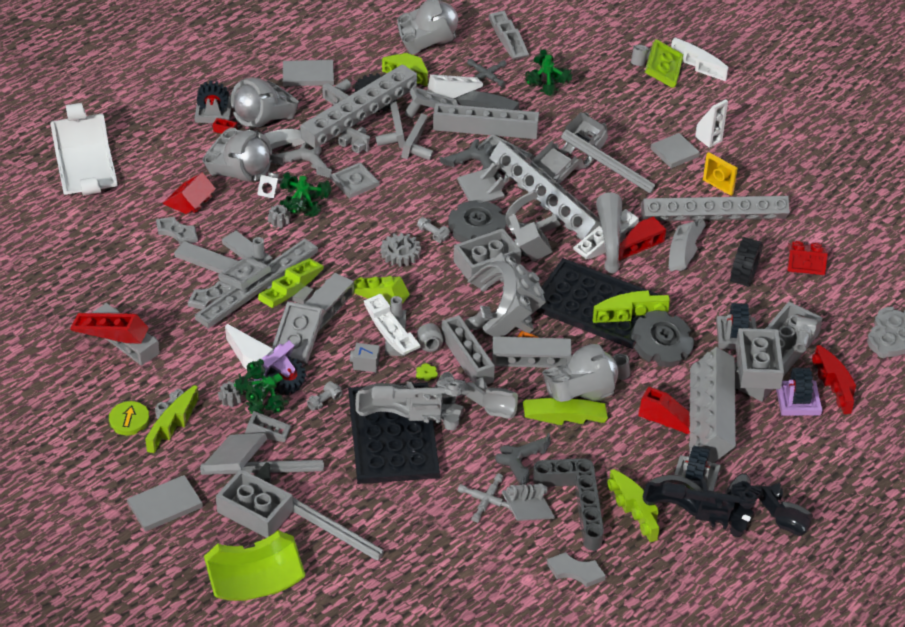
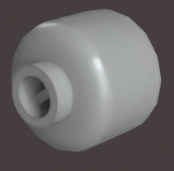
[417,323,443,352]

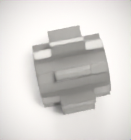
[268,205,291,228]
[218,381,244,407]

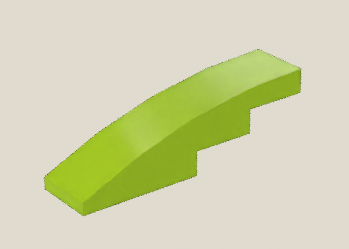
[258,258,324,308]
[145,385,199,453]
[523,398,608,425]

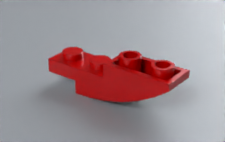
[812,345,856,414]

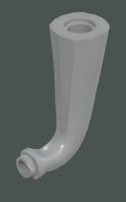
[596,193,622,273]

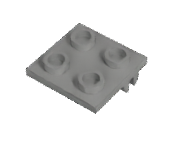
[457,161,509,203]

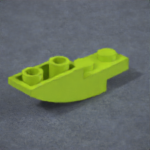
[593,291,670,323]
[607,469,659,542]

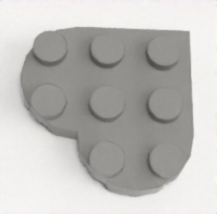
[867,307,905,358]

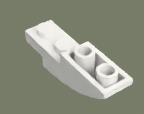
[573,209,639,259]

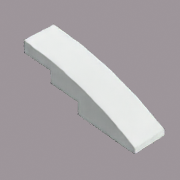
[671,38,729,81]

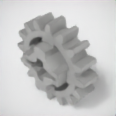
[381,233,421,267]

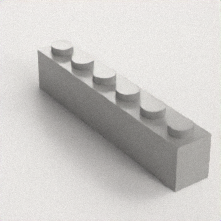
[433,103,539,139]

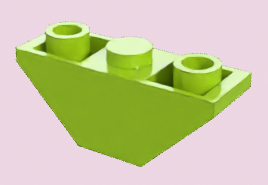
[382,53,428,86]

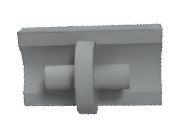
[338,127,370,154]

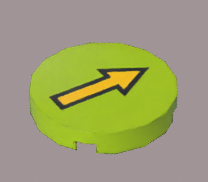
[109,401,150,436]

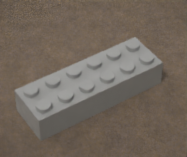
[735,302,823,402]
[689,347,736,463]

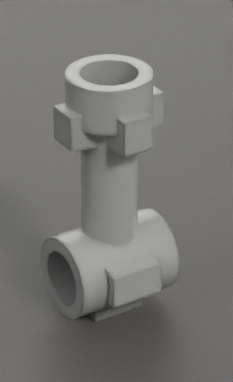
[417,217,450,243]
[307,381,343,411]
[155,389,184,419]

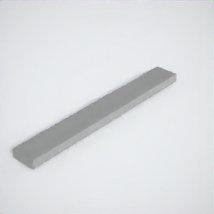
[195,239,318,329]
[174,241,314,304]

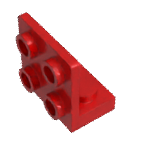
[787,241,828,275]

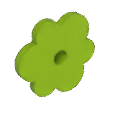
[416,363,438,381]

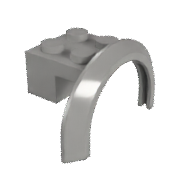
[505,190,561,261]

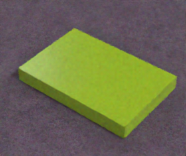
[644,39,683,88]

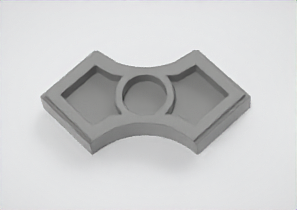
[156,217,198,245]
[187,281,234,309]
[547,552,606,588]

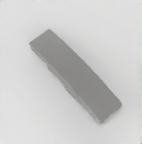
[489,11,529,60]

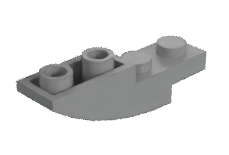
[669,219,706,272]

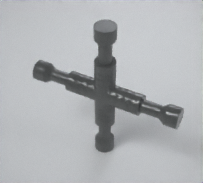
[467,59,507,88]

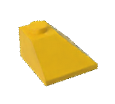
[703,152,738,196]

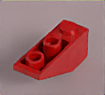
[638,387,690,435]

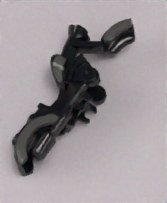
[643,473,813,537]

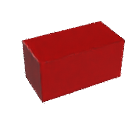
[213,118,237,134]

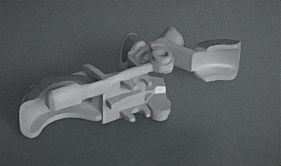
[355,372,518,430]

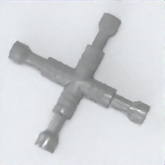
[458,474,511,523]

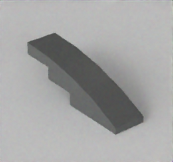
[454,91,520,110]

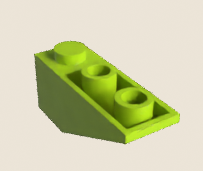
[354,276,410,307]

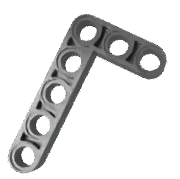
[533,459,604,551]

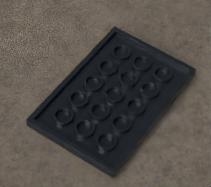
[536,258,660,349]
[348,382,440,484]

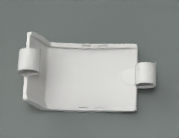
[50,103,118,196]

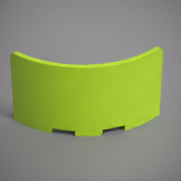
[204,530,305,601]

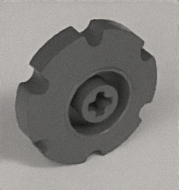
[448,200,507,243]
[631,311,694,367]

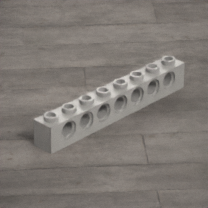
[300,64,417,149]
[489,140,601,240]
[641,196,790,221]

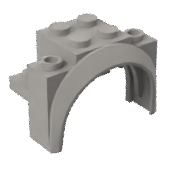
[468,252,546,337]

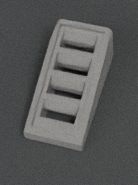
[245,411,291,442]

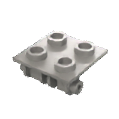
[502,484,555,521]

